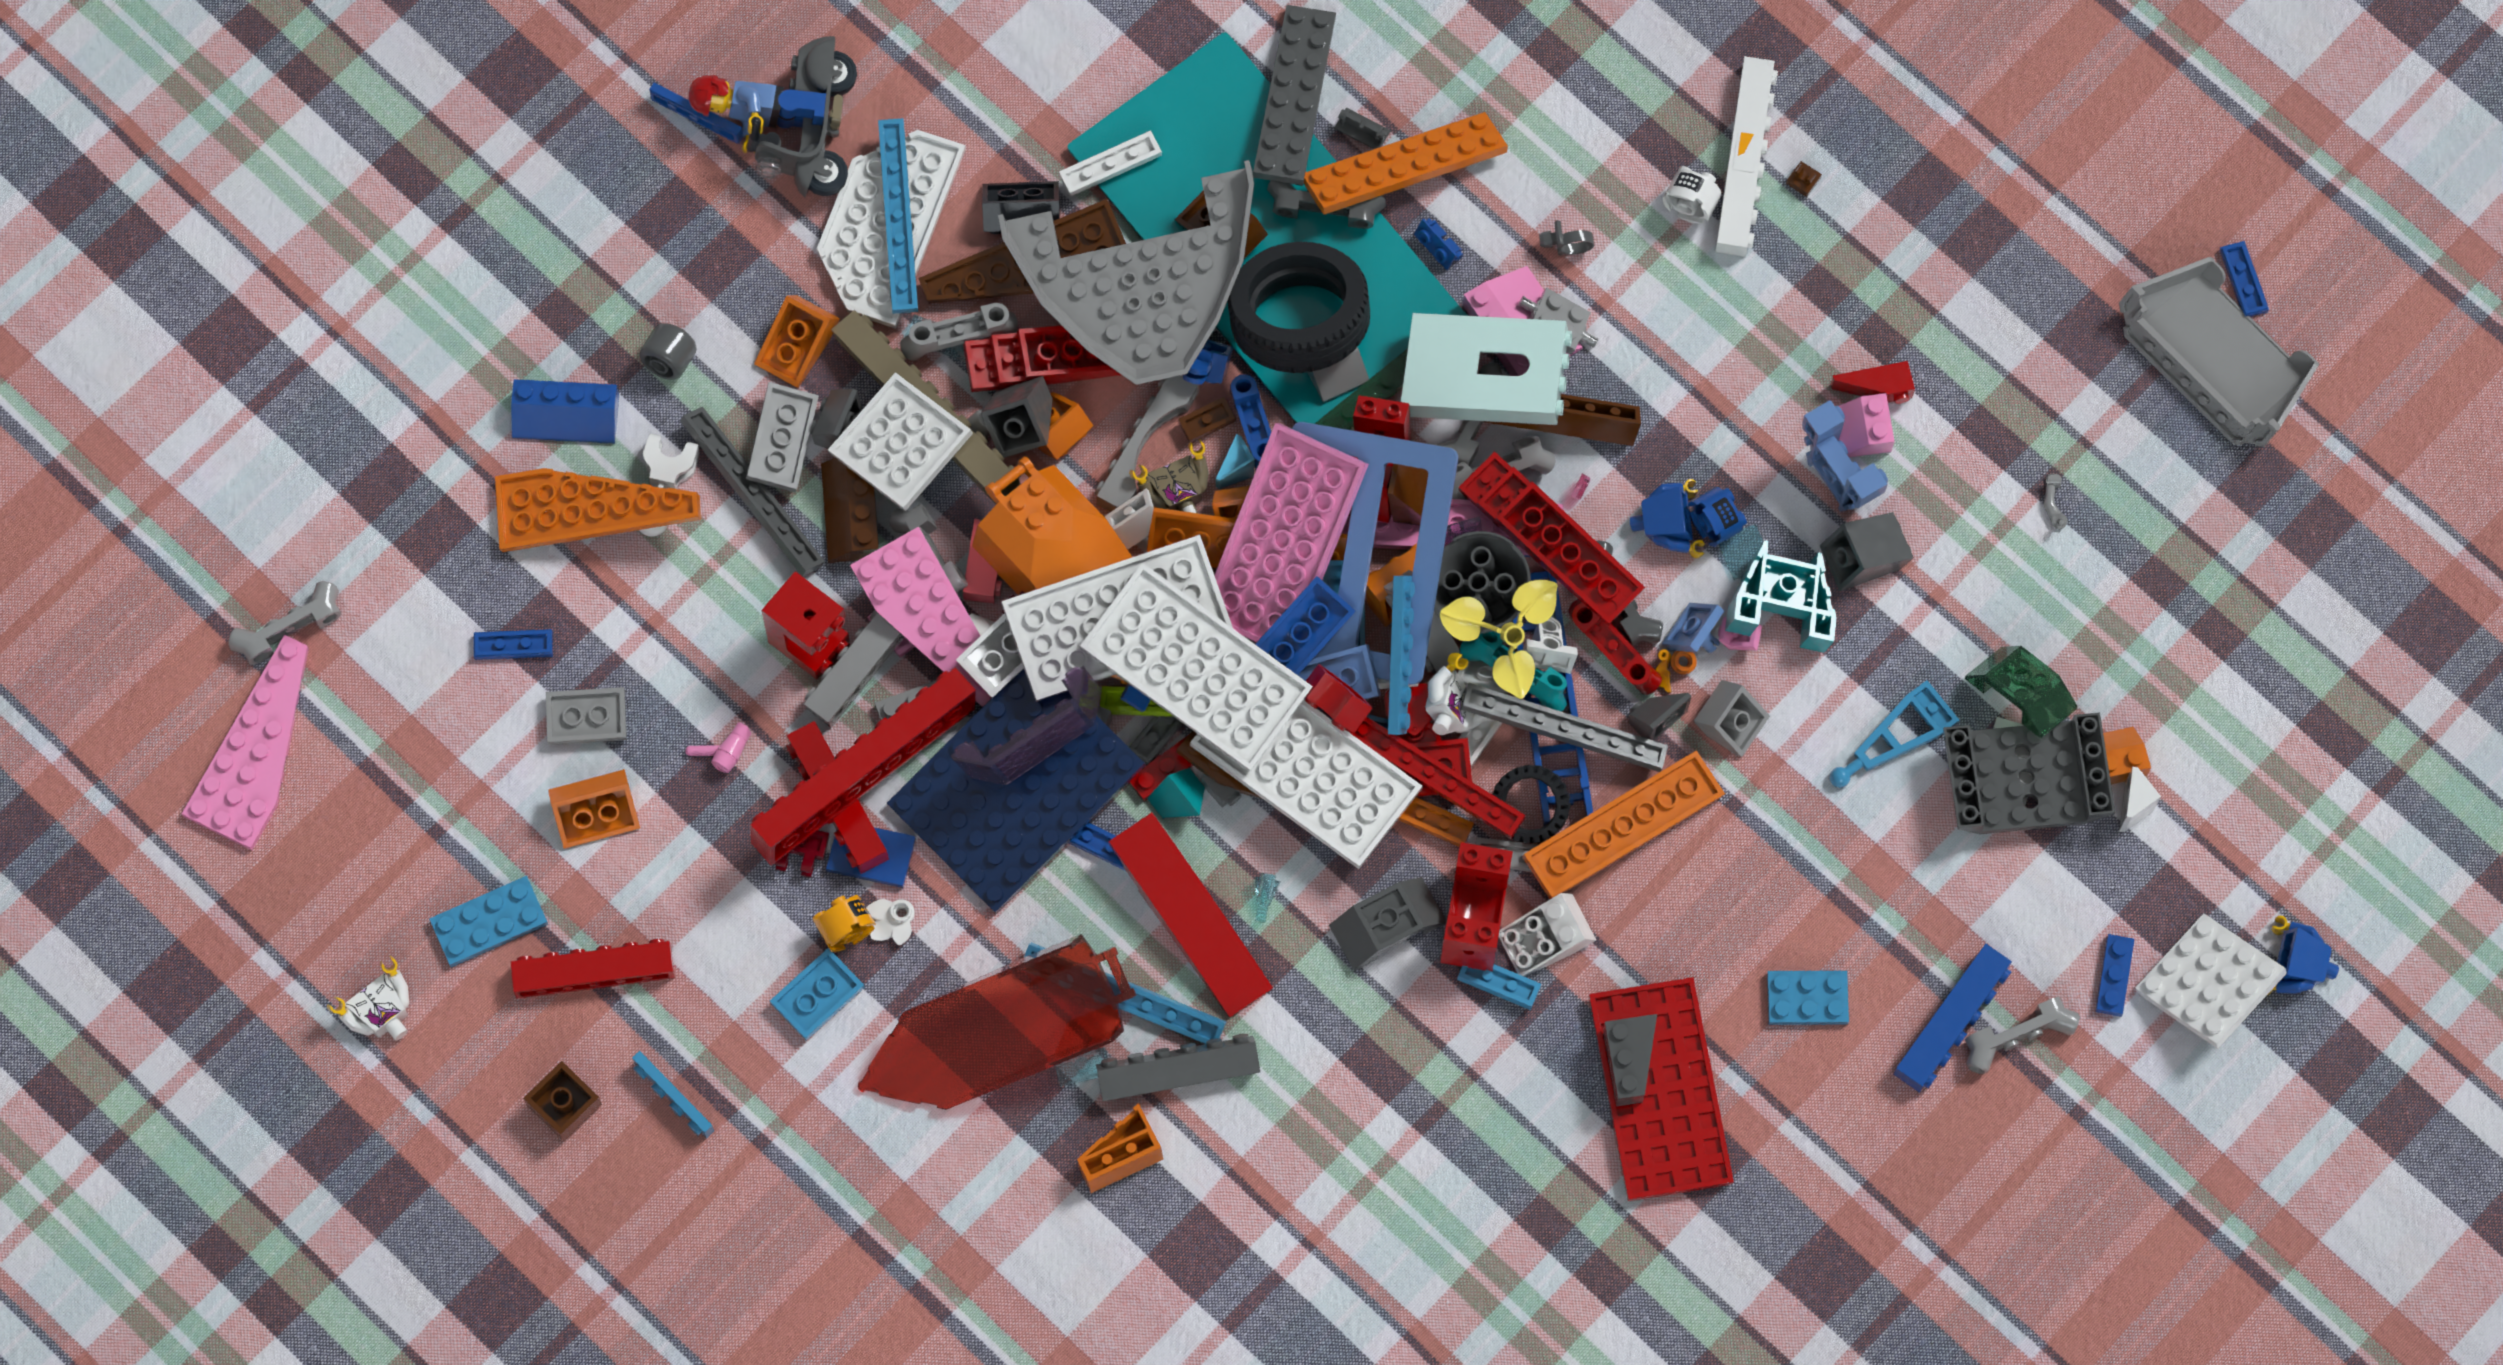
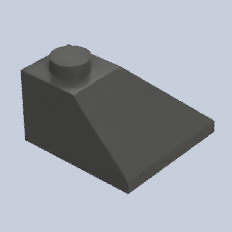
[1628,692,1692,741]

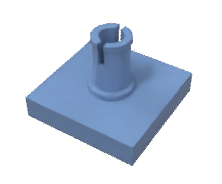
[1662,603,1724,653]

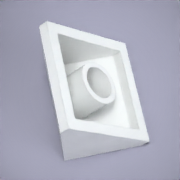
[2119,767,2161,832]

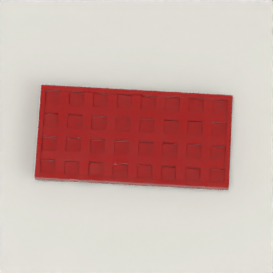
[1589,977,1734,1202]

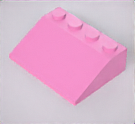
[1463,266,1583,376]

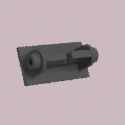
[1334,107,1391,149]

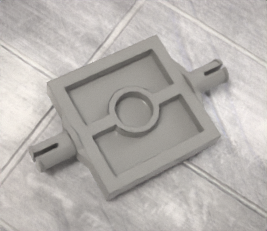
[1518,288,1599,355]

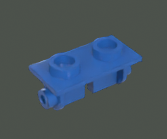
[1414,218,1463,270]

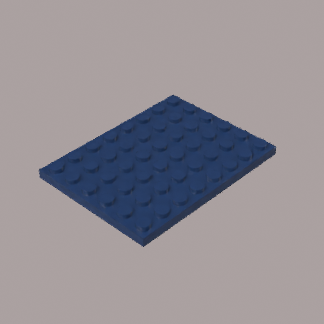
[887,669,1146,914]

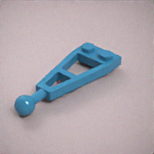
[1830,680,1960,788]

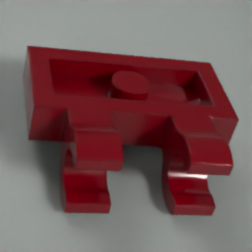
[775,830,830,878]

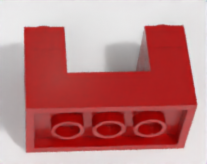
[1348,395,1411,523]
[761,571,850,680]
[1440,842,1513,972]

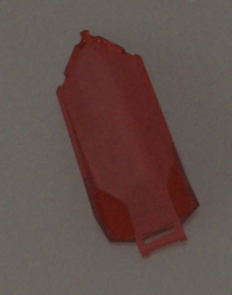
[858,934,1136,1110]

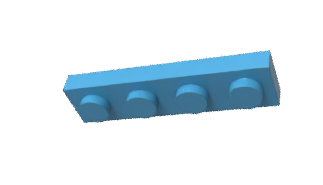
[632,1051,714,1139]

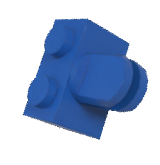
[1183,339,1233,385]

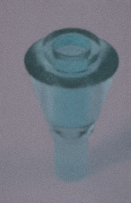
[1255,873,1280,923]

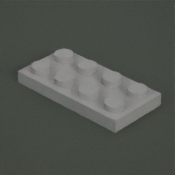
[745,382,819,492]

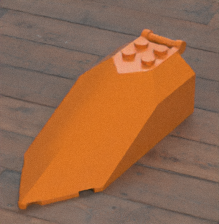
[972,456,1132,685]

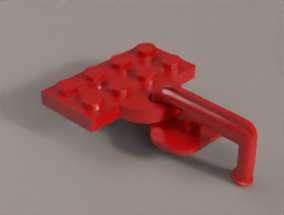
[1385,683,1472,797]

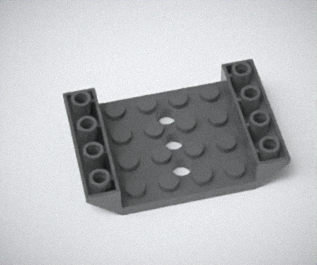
[1943,712,2115,834]

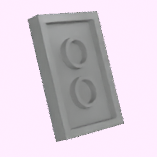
[546,687,627,745]

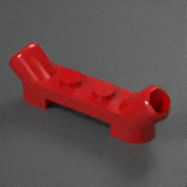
[1568,599,1662,695]

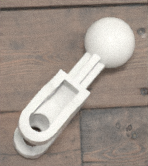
[639,434,699,537]

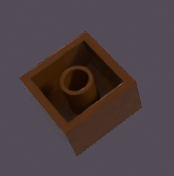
[523,1061,602,1142]

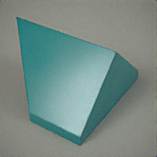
[1147,768,1205,819]

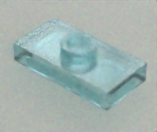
[1054,1048,1108,1087]

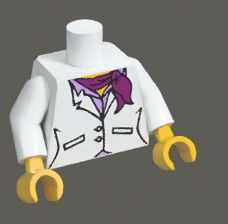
[1425,653,1488,735]
[327,956,410,1041]

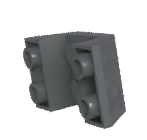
[1329,877,1447,971]

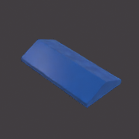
[1255,576,1356,675]

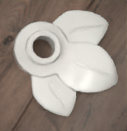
[866,899,915,946]

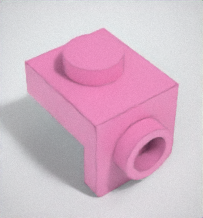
[1718,617,1762,651]

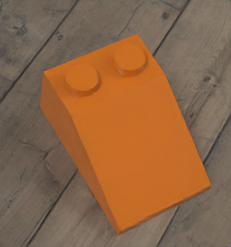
[754,295,840,388]

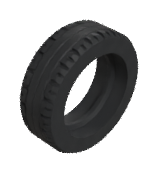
[1228,242,1370,373]

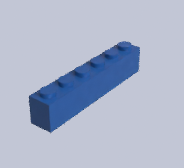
[1893,943,2012,1093]

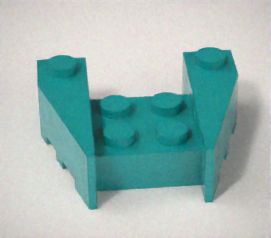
[1725,540,1836,653]

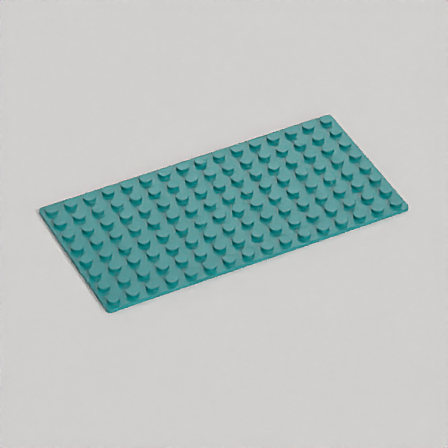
[1068,32,1468,429]

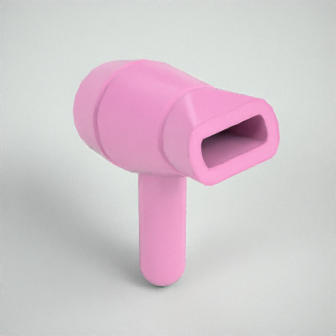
[685,722,752,773]

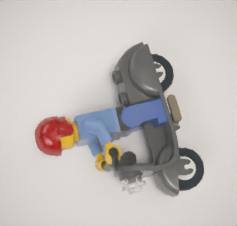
[689,36,857,198]

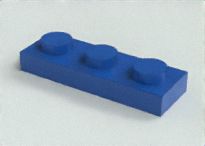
[2095,934,2135,1017]

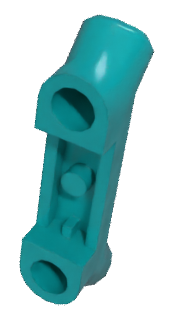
[1460,631,1567,712]

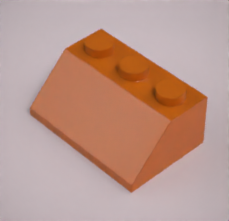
[548,769,640,849]

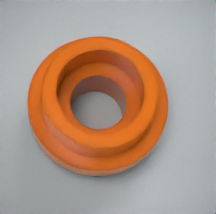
[1670,651,1697,675]

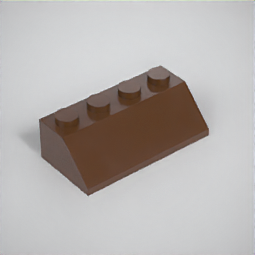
[821,458,879,563]

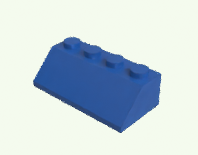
[511,379,620,444]

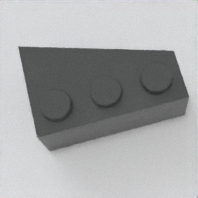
[1603,1014,1657,1106]

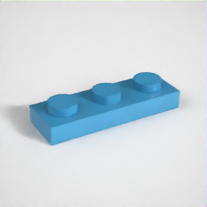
[1457,964,1541,1010]

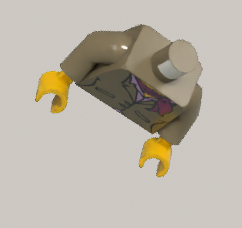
[1129,440,1209,513]

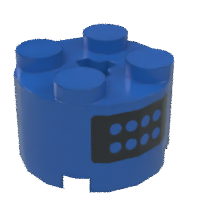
[1688,487,1747,547]

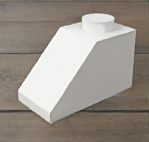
[1105,488,1154,549]

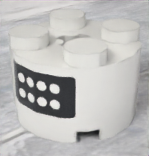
[1663,166,1721,224]

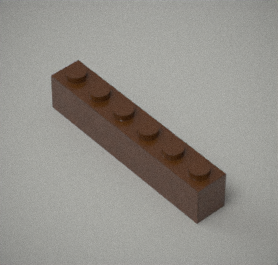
[1483,394,1641,446]

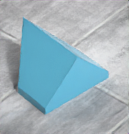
[1216,434,1255,489]

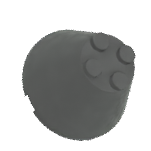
[1434,531,1531,634]

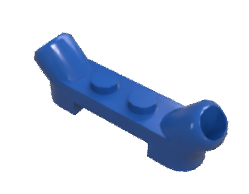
[1229,374,1271,470]

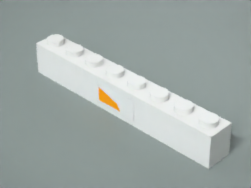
[1715,56,1778,257]

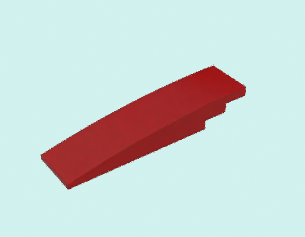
[963,326,1121,392]
[1458,451,1645,625]
[1109,812,1273,1019]

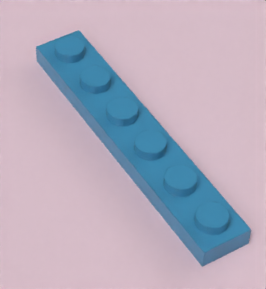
[1388,575,1415,735]

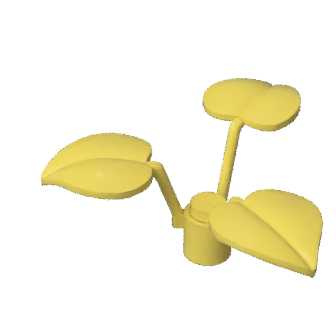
[1439,580,1558,699]

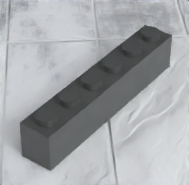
[1096,1034,1260,1101]

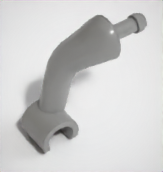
[2044,473,2067,529]

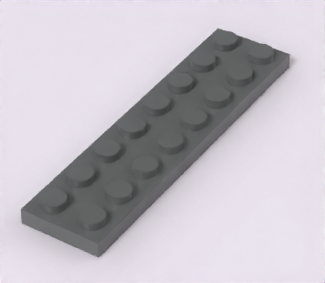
[1253,5,1336,186]

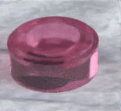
[1571,473,1590,500]

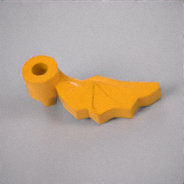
[1656,649,1672,693]

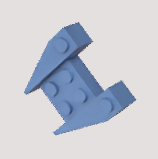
[1802,400,1888,512]

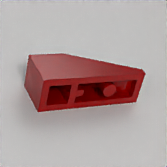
[1830,361,1915,404]

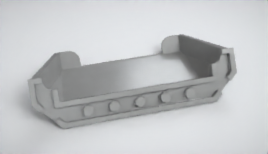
[2119,257,2319,447]

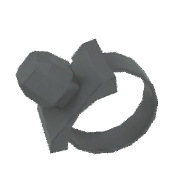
[1539,220,1595,256]

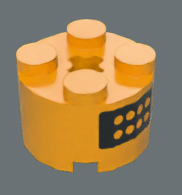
[812,895,876,953]

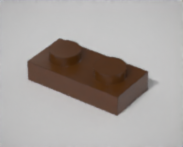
[1178,397,1236,443]

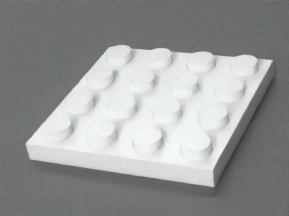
[828,372,973,511]
[2135,913,2287,1049]

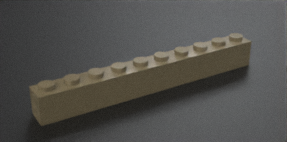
[831,310,1021,504]

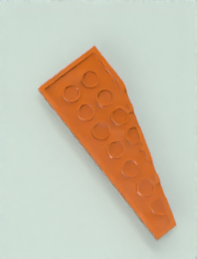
[495,468,701,552]

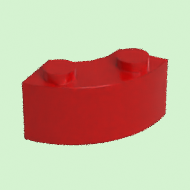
[1304,664,1372,733]

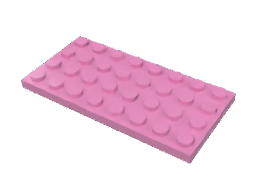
[1214,423,1369,642]

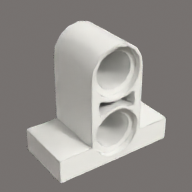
[1523,617,1578,674]

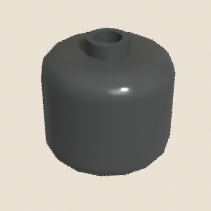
[639,323,697,380]

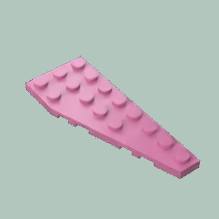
[850,527,991,707]
[182,635,309,850]

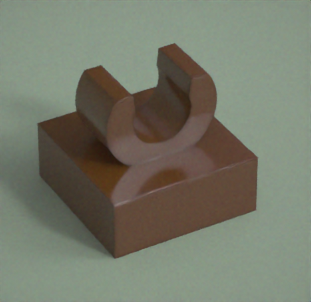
[1786,161,1822,197]

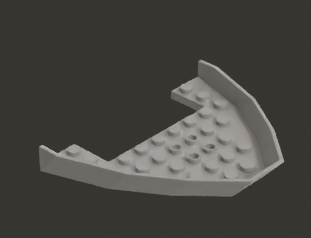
[998,160,1254,385]

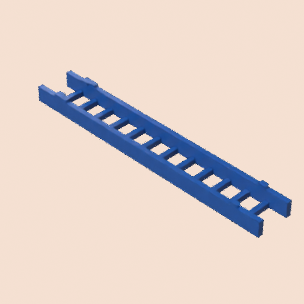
[1512,555,1593,826]

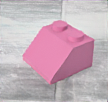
[1839,393,1895,457]

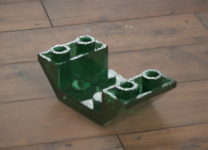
[1965,645,2077,738]

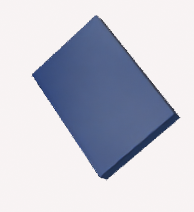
[826,827,916,888]

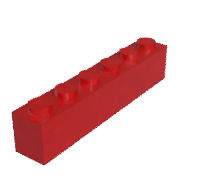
[785,721,889,874]
[510,939,675,999]

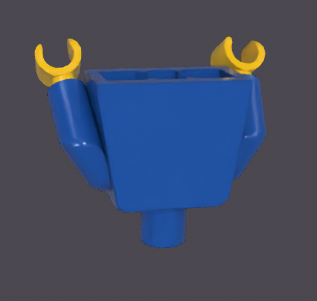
[1630,479,1705,558]
[2268,915,2339,995]

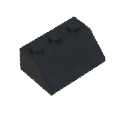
[982,181,1060,234]

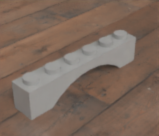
[1095,375,1199,512]

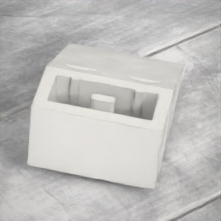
[1499,893,1596,977]

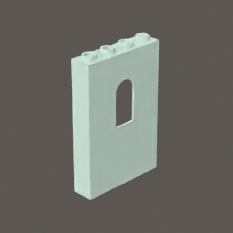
[1401,313,1572,425]

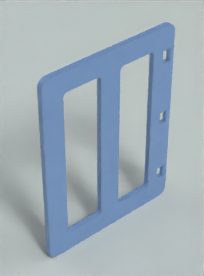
[1292,422,1458,684]

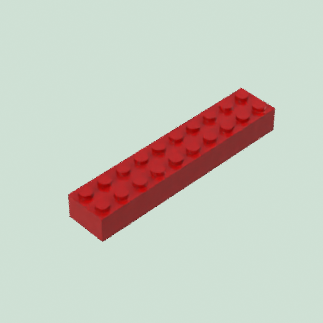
[750,667,976,866]

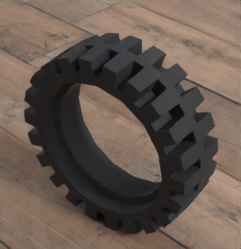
[1492,765,1571,843]

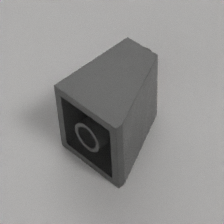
[981,376,1053,458]
[1820,512,1914,591]

